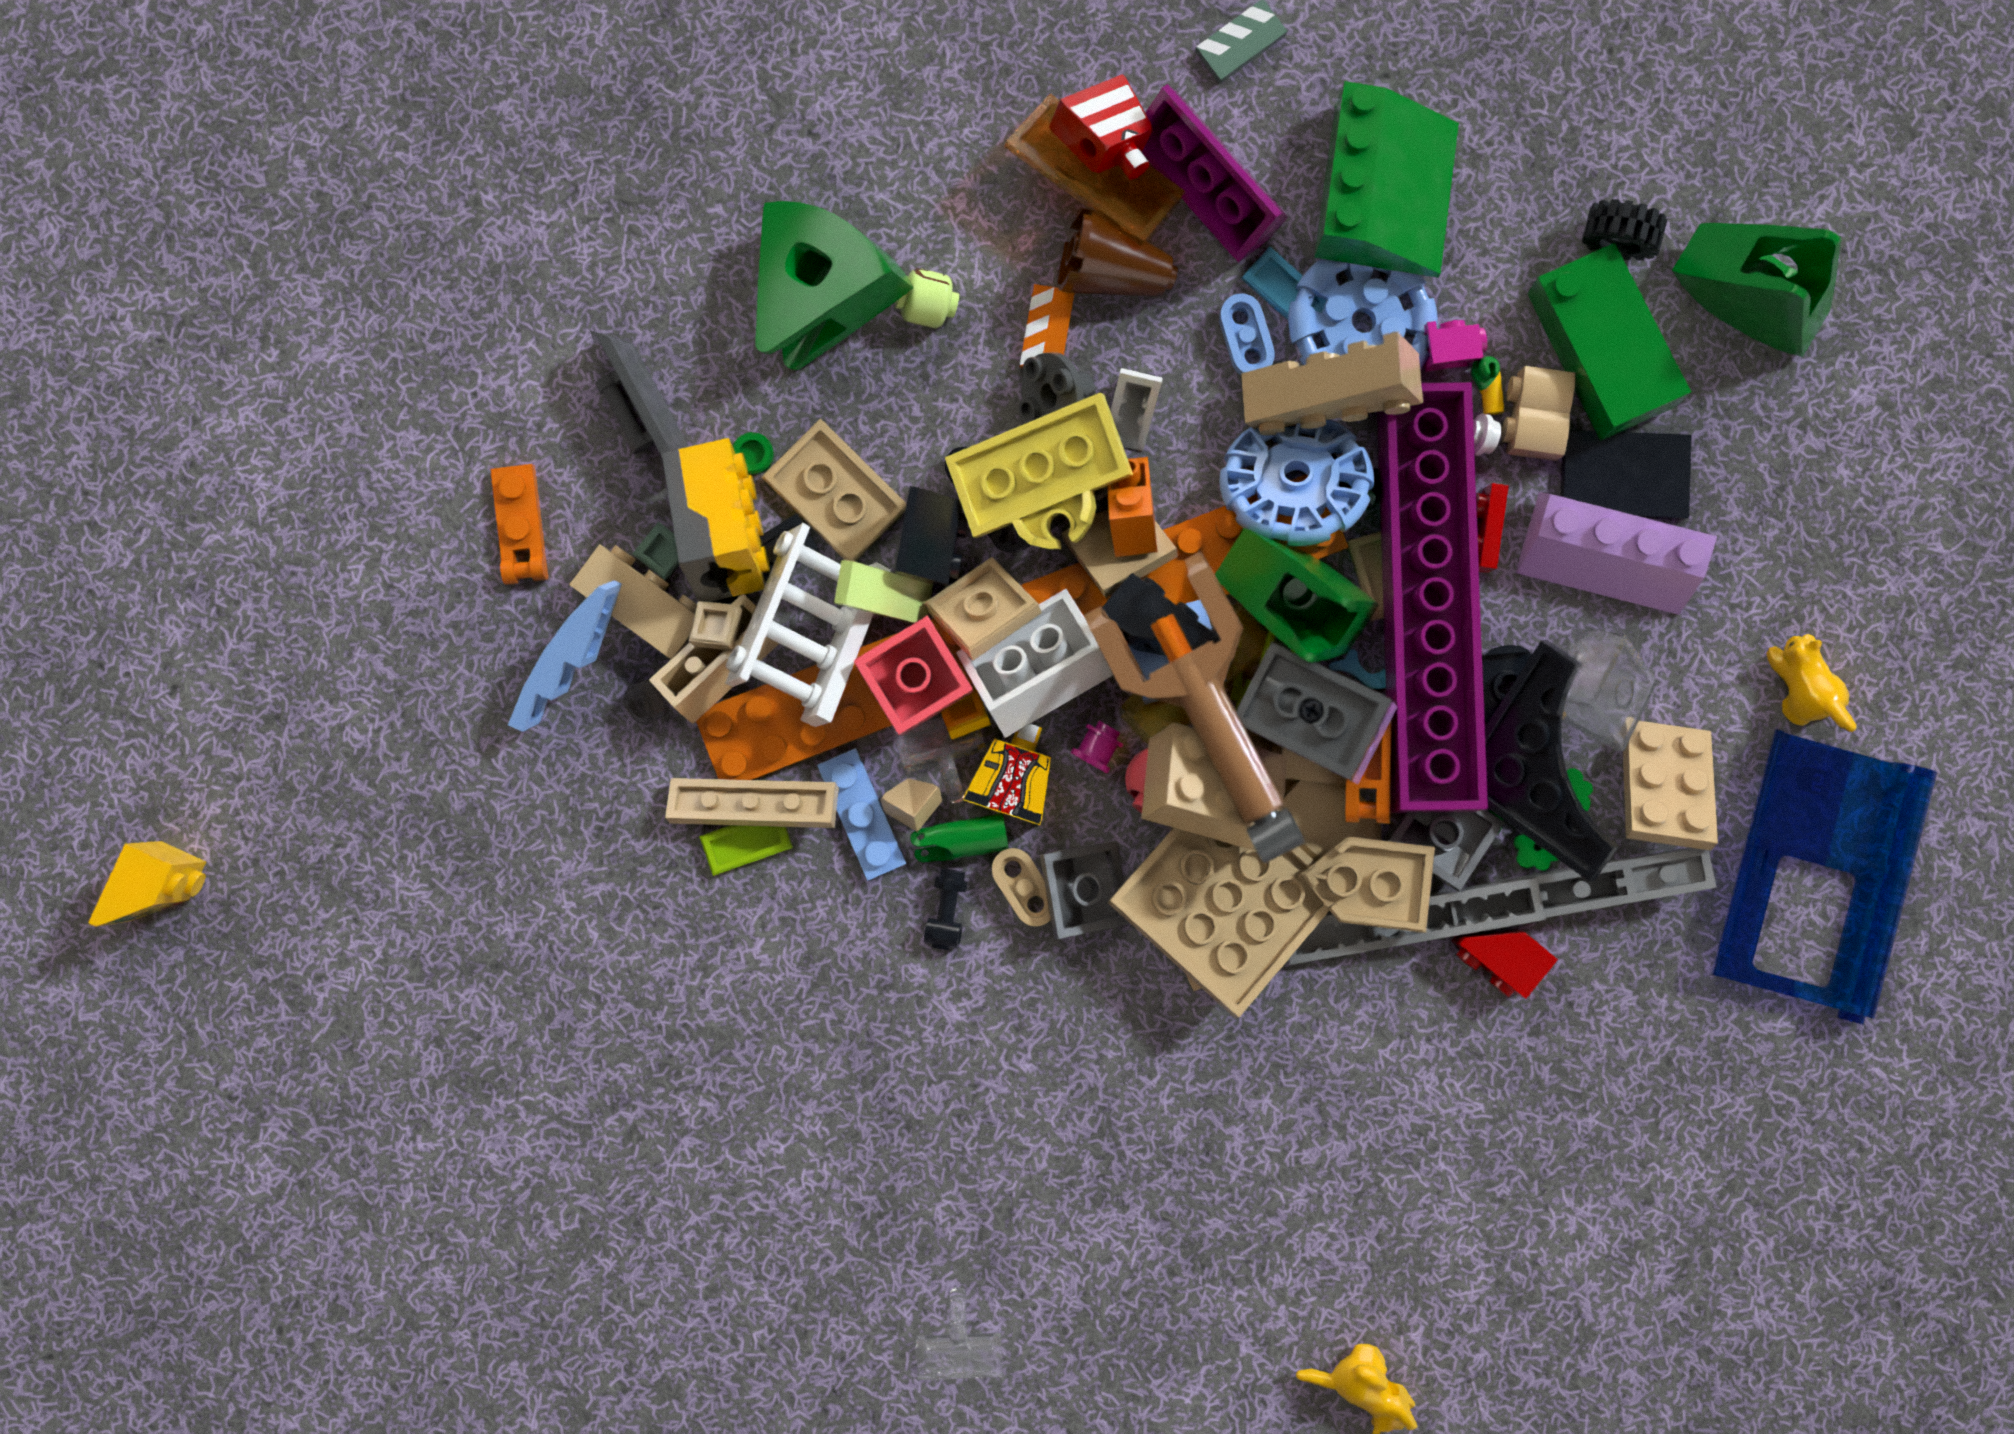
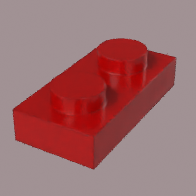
[1476,483,1509,573]

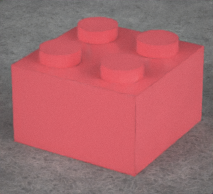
[854,615,974,736]

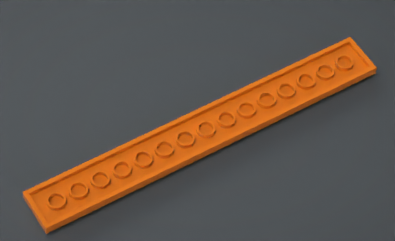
[696,474,1349,780]

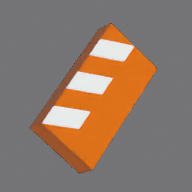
[1020,284,1075,369]

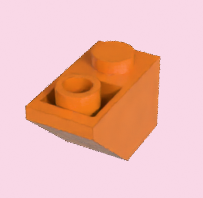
[1107,457,1158,557]

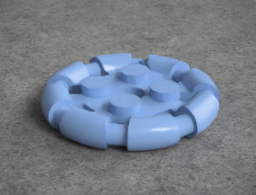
[1288,259,1438,370]
[1219,420,1374,546]

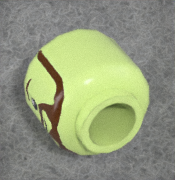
[895,268,959,328]

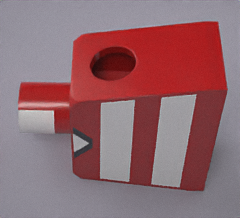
[1049,74,1152,180]

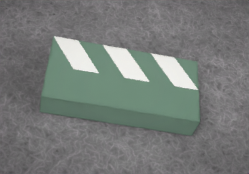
[1195,0,1287,84]

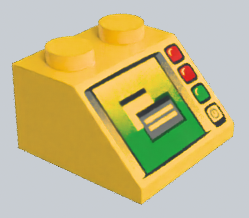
[88,841,206,927]

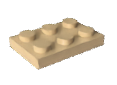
[1622,719,1718,851]

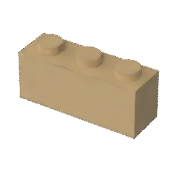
[569,544,697,659]
[649,594,779,724]

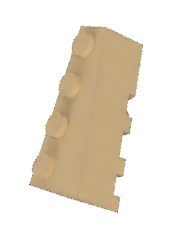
[1241,331,1423,436]

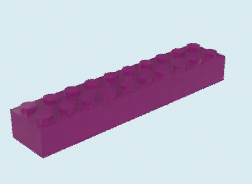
[1377,382,1488,813]

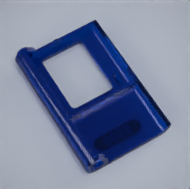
[1711,729,1938,1025]

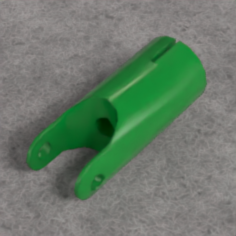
[910,813,1009,863]

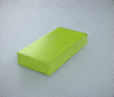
[699,825,794,876]

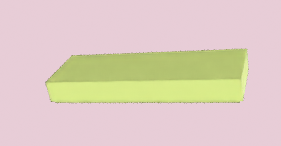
[834,560,933,624]

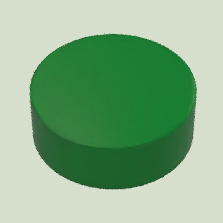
[733,432,774,475]

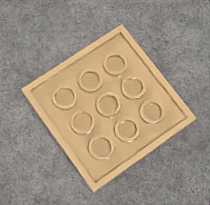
[1107,828,1329,1019]

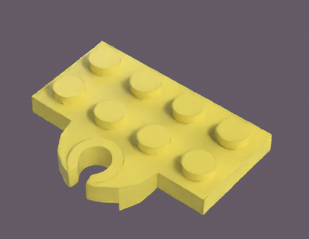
[945,393,1133,550]

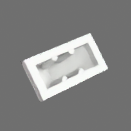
[1110,368,1163,451]

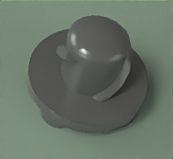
[1018,352,1096,423]

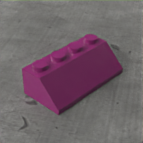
[1142,84,1288,263]

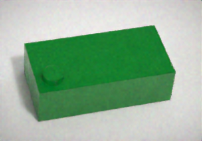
[1527,243,1691,441]

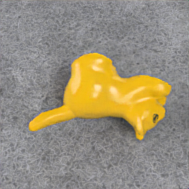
[1766,634,1856,732]
[1295,1343,1417,1434]

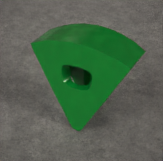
[755,201,914,371]
[1672,223,1841,357]
[1215,528,1379,662]

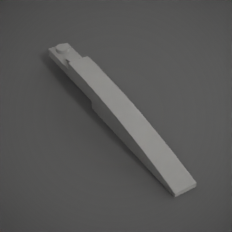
[1289,847,1717,965]

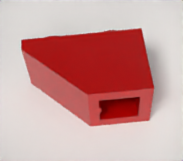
[1451,929,1558,999]

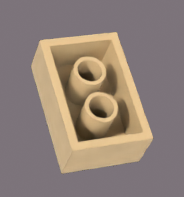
[1141,722,1287,850]

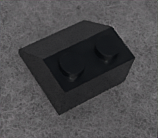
[895,486,968,588]

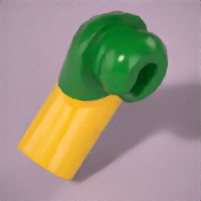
[1470,356,1505,415]

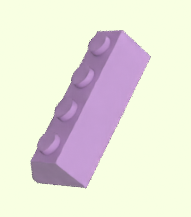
[1516,492,1717,615]

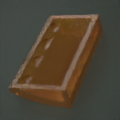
[1004,93,1186,246]

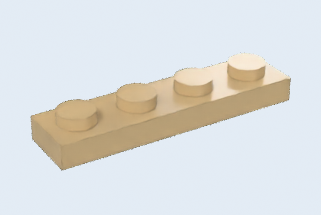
[665,778,839,828]

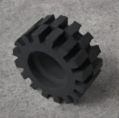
[1582,199,1667,261]

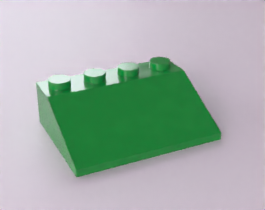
[1314,81,1459,278]

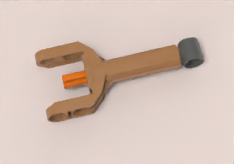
[1084,551,1305,864]

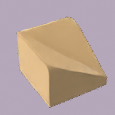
[881,778,942,832]

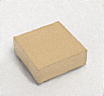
[688,601,743,650]

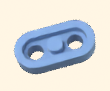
[1219,293,1275,375]

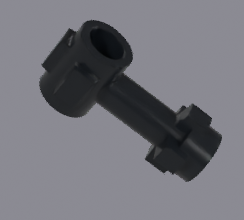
[924,868,968,950]

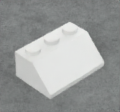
[956,589,1113,738]

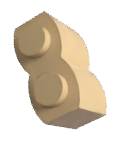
[1501,366,1575,461]

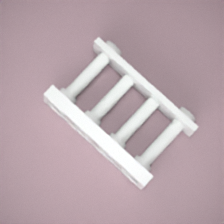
[725,523,891,727]

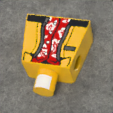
[963,724,1051,825]

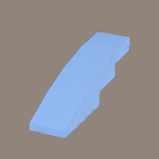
[508,580,622,732]

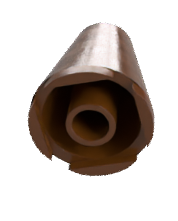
[1057,207,1178,297]

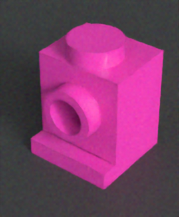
[1424,320,1487,372]

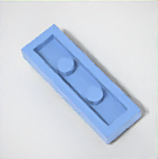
[817,748,907,881]

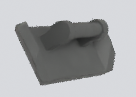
[590,330,689,473]

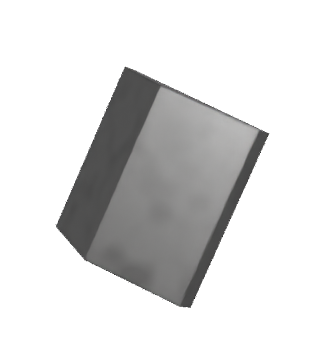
[1389,810,1504,892]
[1040,840,1130,939]

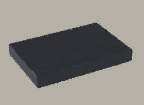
[1561,430,1692,520]

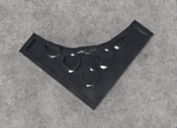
[1485,640,1619,882]

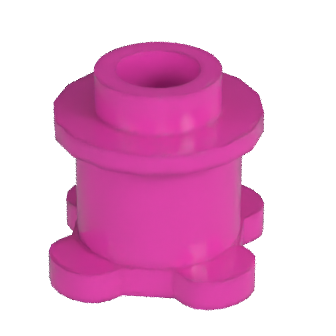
[1070,721,1124,774]

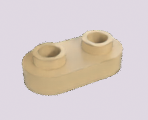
[992,848,1051,926]

